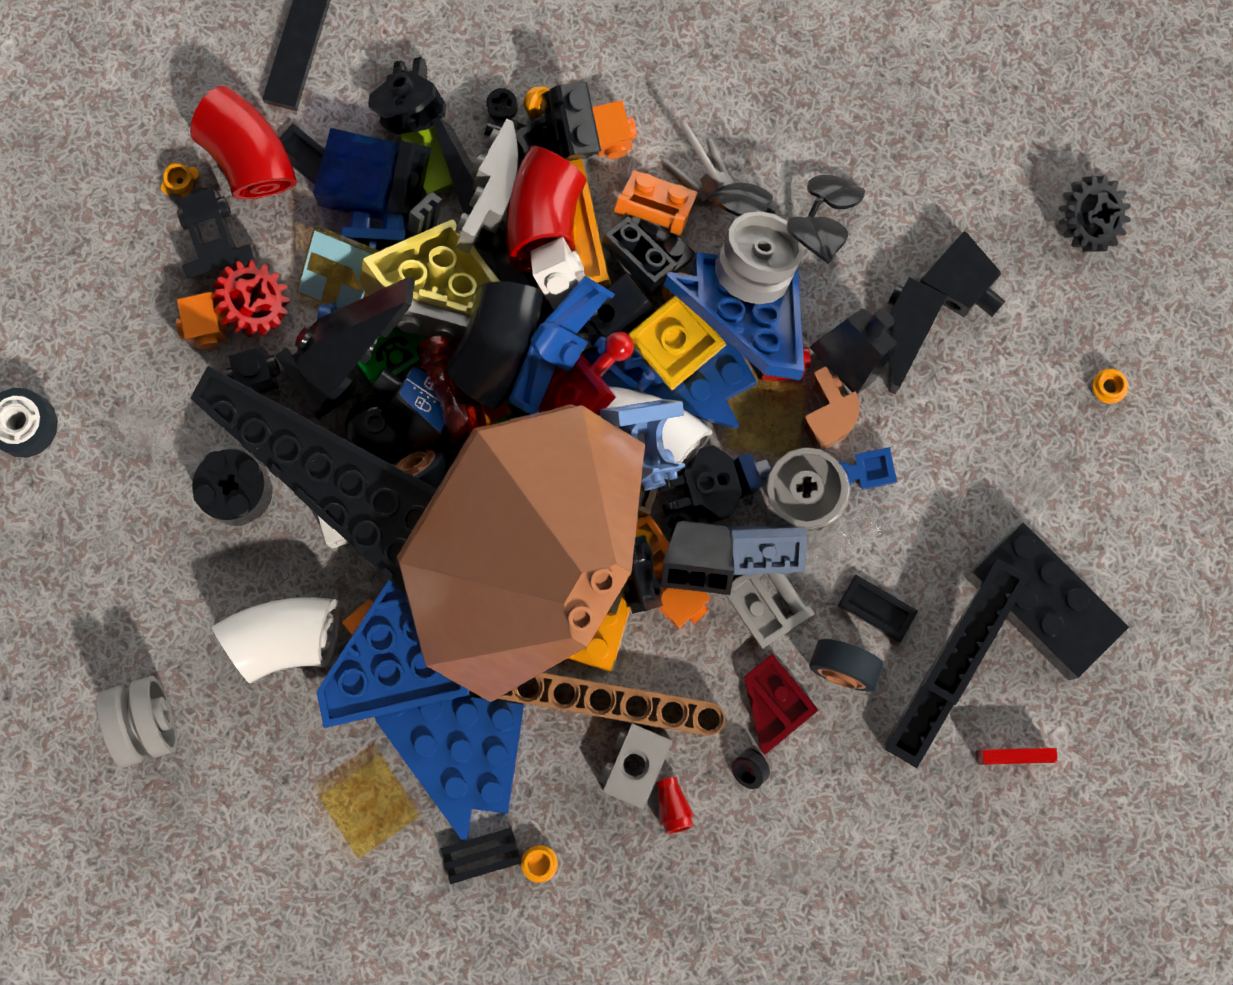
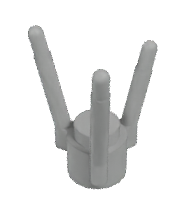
[661,122,734,205]

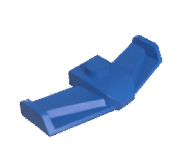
[508,276,615,414]

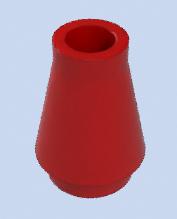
[656,777,695,834]

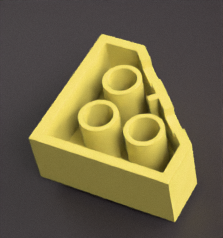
[359,219,500,315]

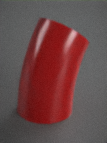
[190,86,297,200]
[506,146,587,273]

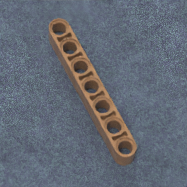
[497,673,725,736]

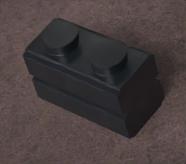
[542,82,601,161]

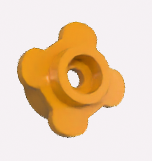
[161,162,200,197]

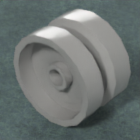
[715,211,804,304]
[767,447,851,530]
[97,676,178,768]

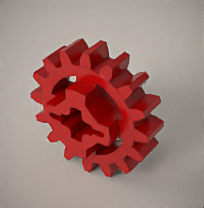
[211,260,290,337]

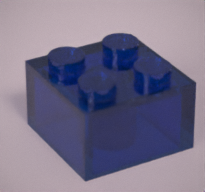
[313,127,399,220]

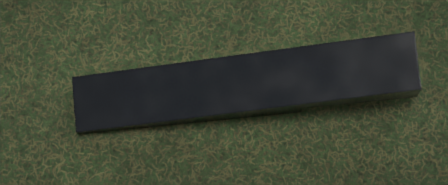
[432,117,538,289]
[882,558,1030,768]

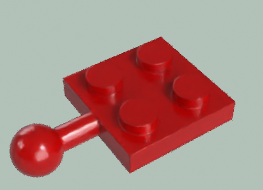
[539,332,634,416]

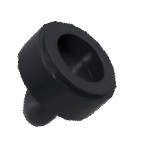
[732,748,770,789]

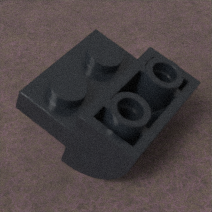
[601,216,696,294]

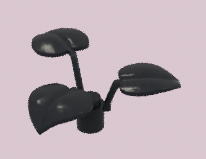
[708,175,865,264]

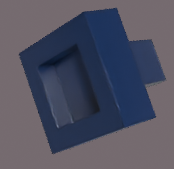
[733,453,772,499]

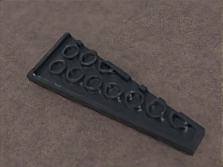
[190,366,437,597]

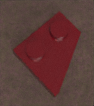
[744,654,819,755]

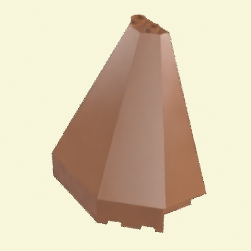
[397,404,645,702]

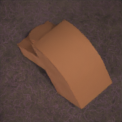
[802,367,860,451]

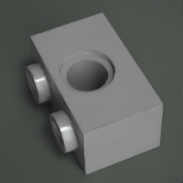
[599,723,673,810]

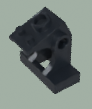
[177,188,258,278]

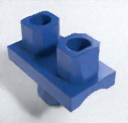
[341,211,406,254]

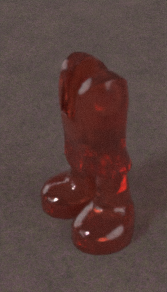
[417,336,487,437]

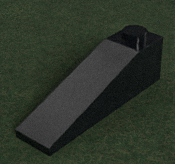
[295,277,415,408]

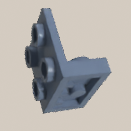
[727,524,807,576]

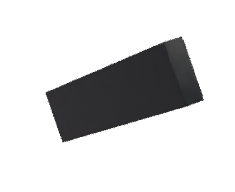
[262,0,331,111]

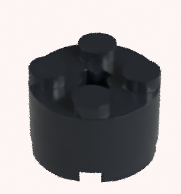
[192,449,273,526]

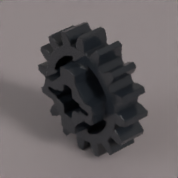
[1058,175,1131,252]

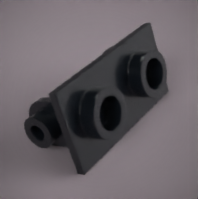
[623,535,663,614]

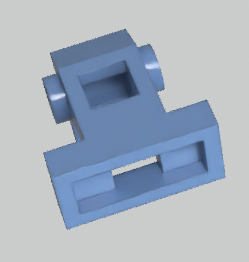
[600,399,685,490]

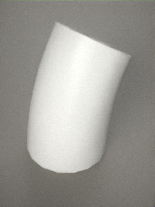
[600,387,712,480]
[212,597,341,684]

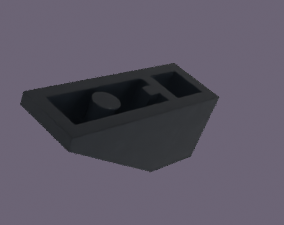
[888,277,947,394]

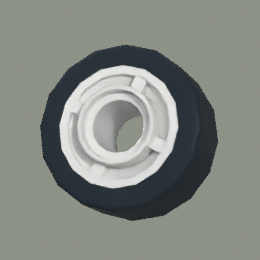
[0,388,58,458]

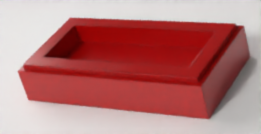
[976,748,1058,765]

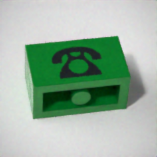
[358,327,438,395]

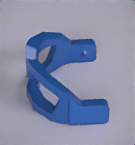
[593,336,655,392]

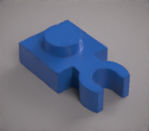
[839,447,898,490]

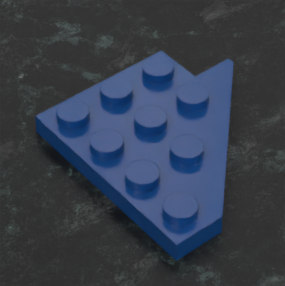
[664,252,804,380]
[584,331,757,429]
[316,580,470,728]
[375,696,524,840]

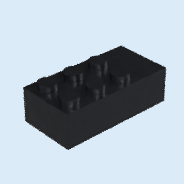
[965,522,1129,680]

